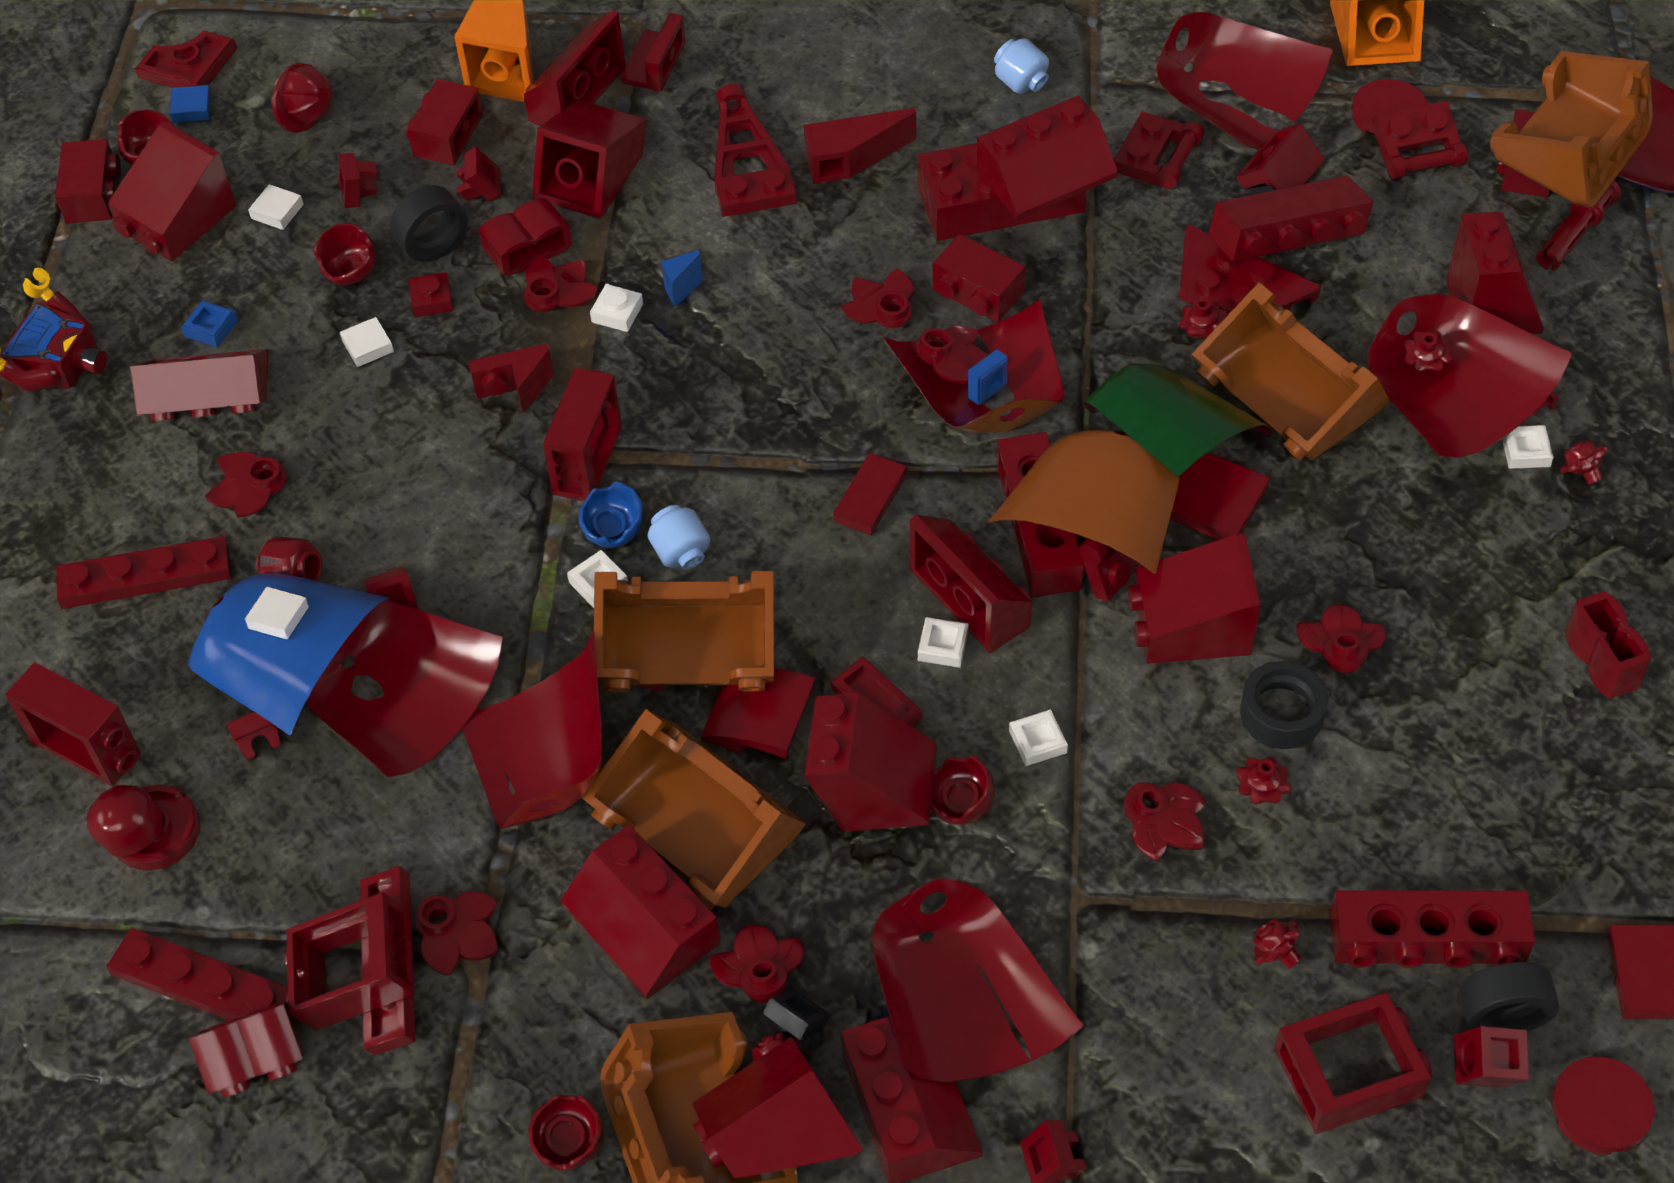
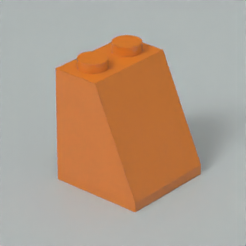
[454,0,535,102]
[1330,0,1424,66]

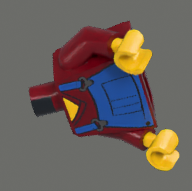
[0,268,107,392]

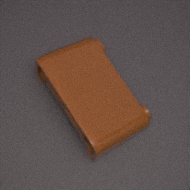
[1490,51,1653,207]
[1191,282,1390,461]
[594,571,774,693]
[582,709,806,910]
[600,1012,799,1183]

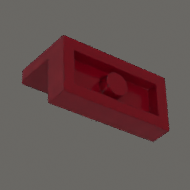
[621,13,686,92]
[1236,123,1324,190]

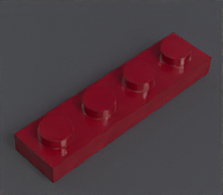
[56,536,232,609]
[360,866,415,1056]
[106,928,288,1020]

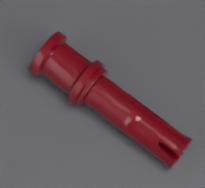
[1536,180,1621,271]

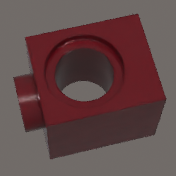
[1454,1026,1529,1088]

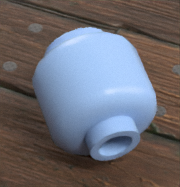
[994,38,1049,94]
[647,505,711,570]

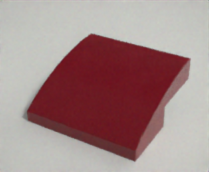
[701,668,815,759]

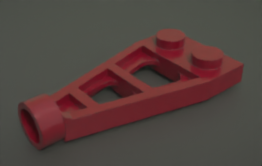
[714,84,797,217]

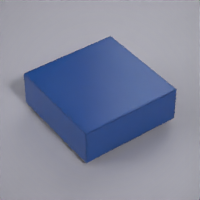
[170,85,211,123]
[181,300,238,348]
[968,349,1007,405]

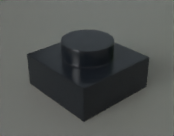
[763,988,831,1040]

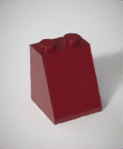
[532,100,646,218]
[108,121,236,262]
[1446,211,1544,334]
[1128,533,1260,664]
[804,692,937,832]
[692,1037,863,1179]

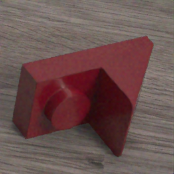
[468,343,554,412]

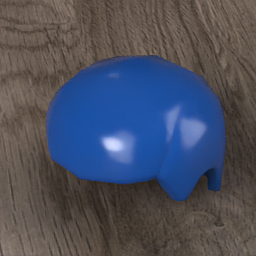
[579,481,643,549]

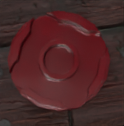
[1351,79,1428,139]
[117,784,200,871]
[1551,1057,1655,1155]

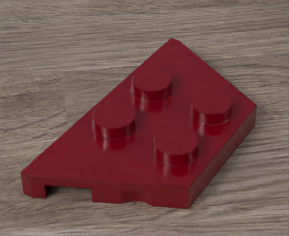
[1179,224,1321,316]

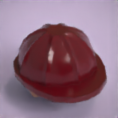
[272,63,334,133]

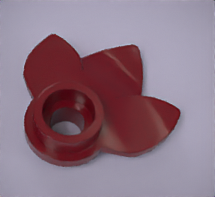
[524,256,598,312]
[842,269,914,328]
[915,326,988,383]
[205,452,287,518]
[1296,604,1386,673]
[1124,782,1206,862]
[414,891,498,976]
[710,924,804,1004]

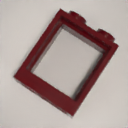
[543,367,622,501]
[5,662,141,787]
[285,892,414,1031]
[1274,992,1432,1134]

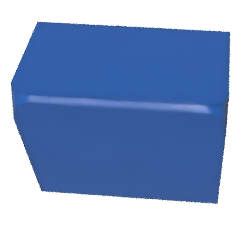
[661,250,703,306]

